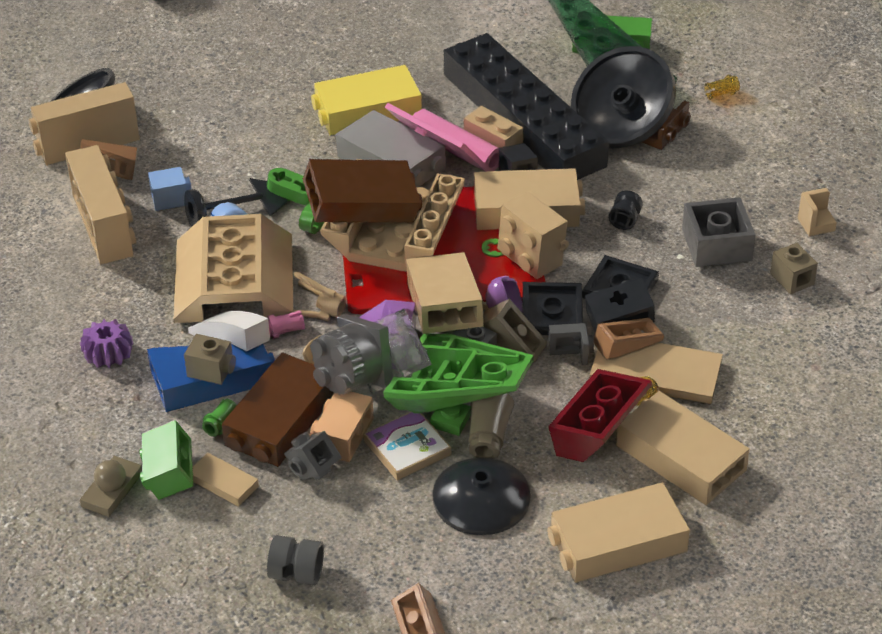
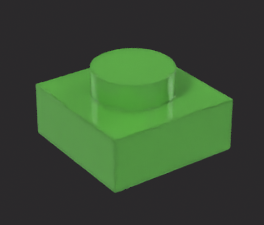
[430,404,471,436]

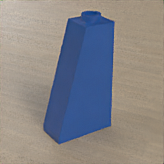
[147,344,275,412]

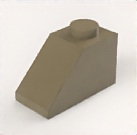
[483,299,548,363]

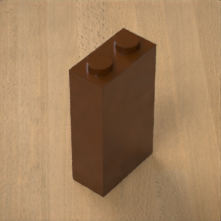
[303,159,422,222]
[222,352,334,467]

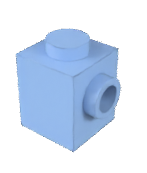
[148,167,192,211]

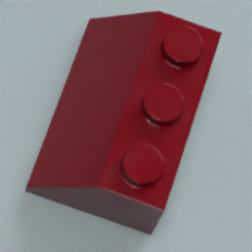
[548,369,652,462]

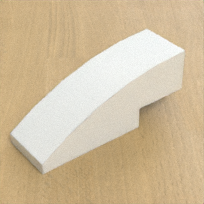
[188,311,270,351]

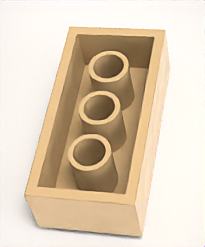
[65,145,136,265]

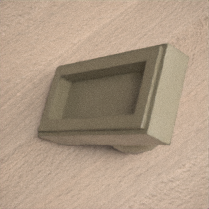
[80,456,142,517]

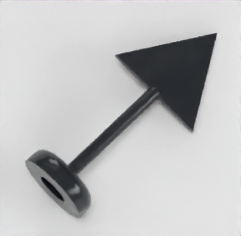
[184,178,290,227]

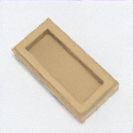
[193,453,259,507]

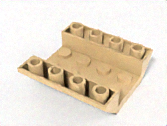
[321,159,465,271]
[173,214,294,323]

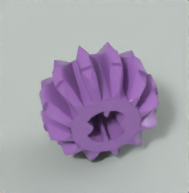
[80,319,133,369]

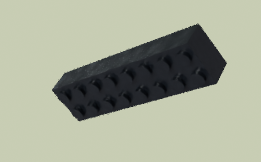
[443,33,609,180]

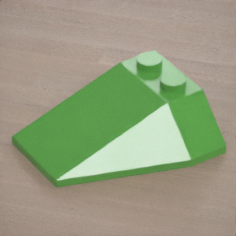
[383,333,534,413]

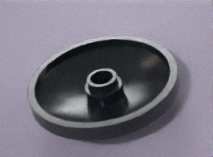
[571,46,676,148]

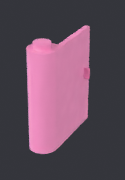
[385,103,499,171]

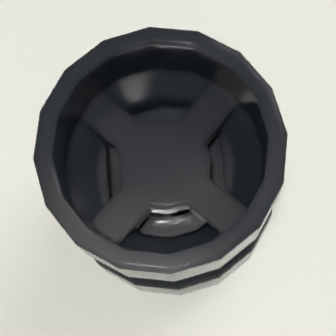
[608,190,643,230]

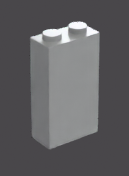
[335,110,446,187]

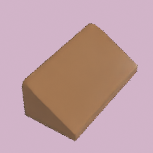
[391,583,445,634]

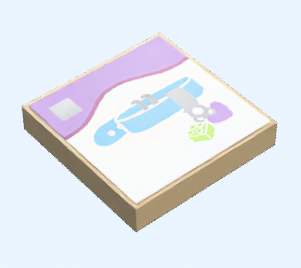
[363,412,451,480]

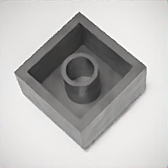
[682,197,756,267]

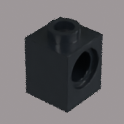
[499,143,538,171]

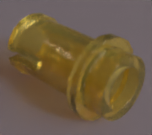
[704,74,740,99]

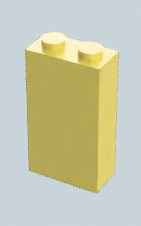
[311,65,422,135]

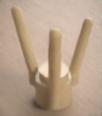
[294,272,347,321]

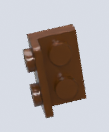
[641,100,691,150]

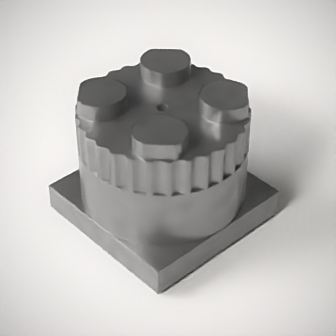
[310,314,393,395]

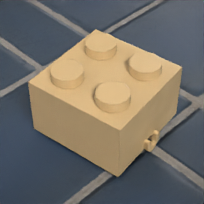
[498,191,569,279]

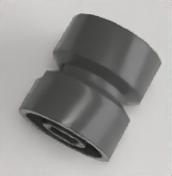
[267,535,324,585]

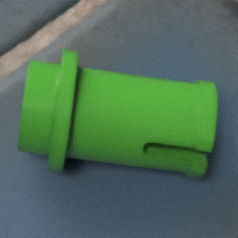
[202,398,237,437]

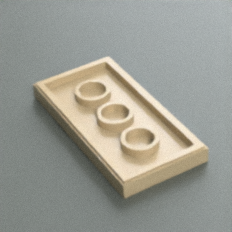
[590,343,723,404]

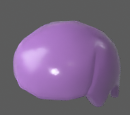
[486,276,522,312]

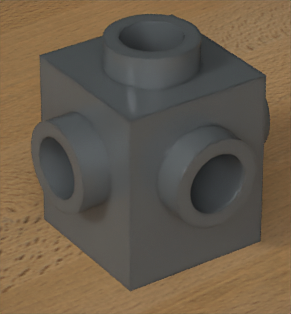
[284,431,342,480]

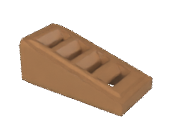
[80,139,137,180]
[594,318,664,359]

